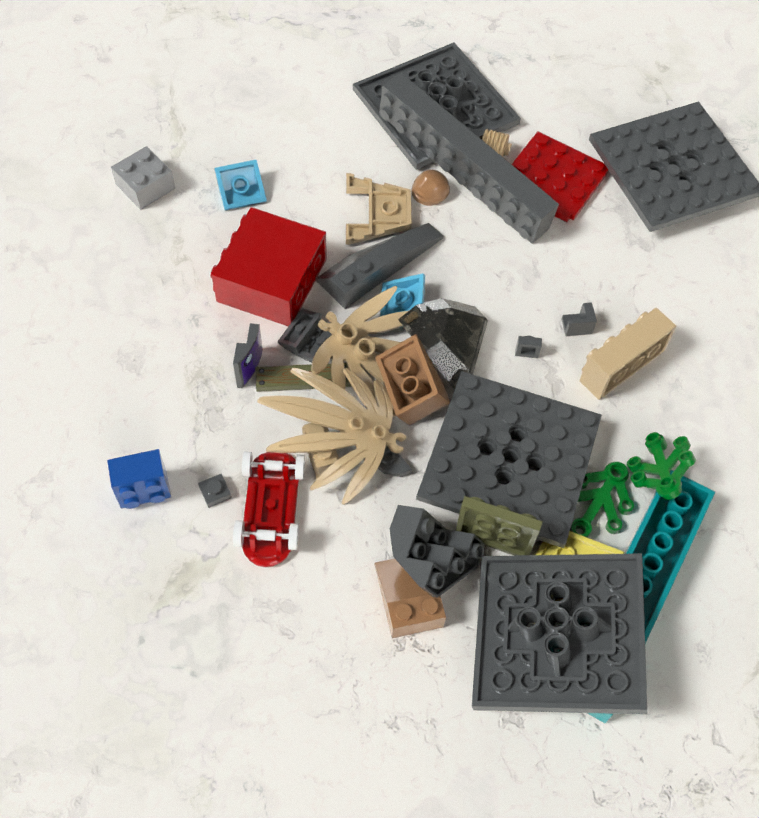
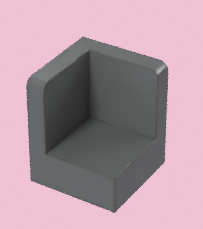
[561,302,597,336]

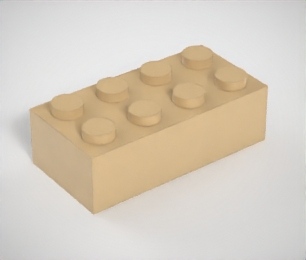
[579,307,677,400]

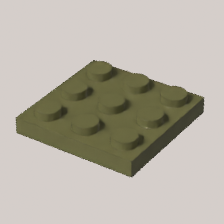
[455,496,543,555]

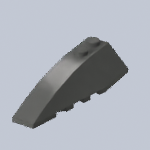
[316,223,444,309]

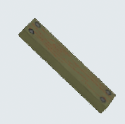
[255,363,351,392]

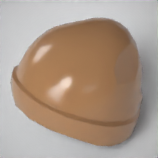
[411,170,450,206]

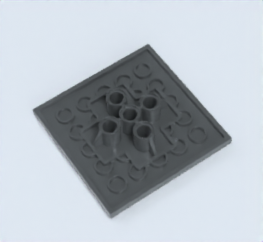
[353,42,521,170]
[589,101,759,232]
[416,371,602,548]
[472,553,648,714]

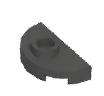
[378,446,412,477]

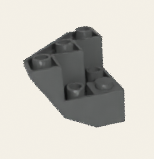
[389,505,485,598]

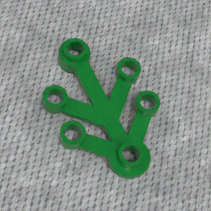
[627,432,696,500]
[570,462,634,538]

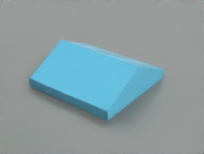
[214,159,267,211]
[380,273,425,324]

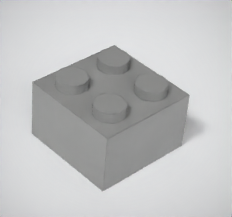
[111,146,176,210]

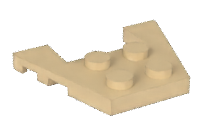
[346,173,412,245]

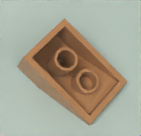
[375,334,450,426]
[374,559,446,638]

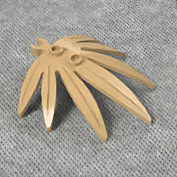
[311,286,447,417]
[257,368,406,505]

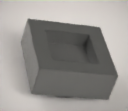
[515,335,542,358]
[198,474,232,508]

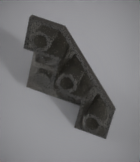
[398,298,488,389]

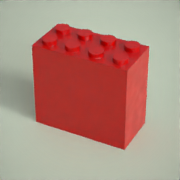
[210,207,327,326]

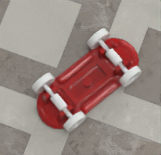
[233,451,305,567]

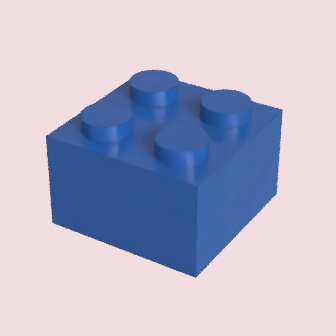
[107,449,171,509]

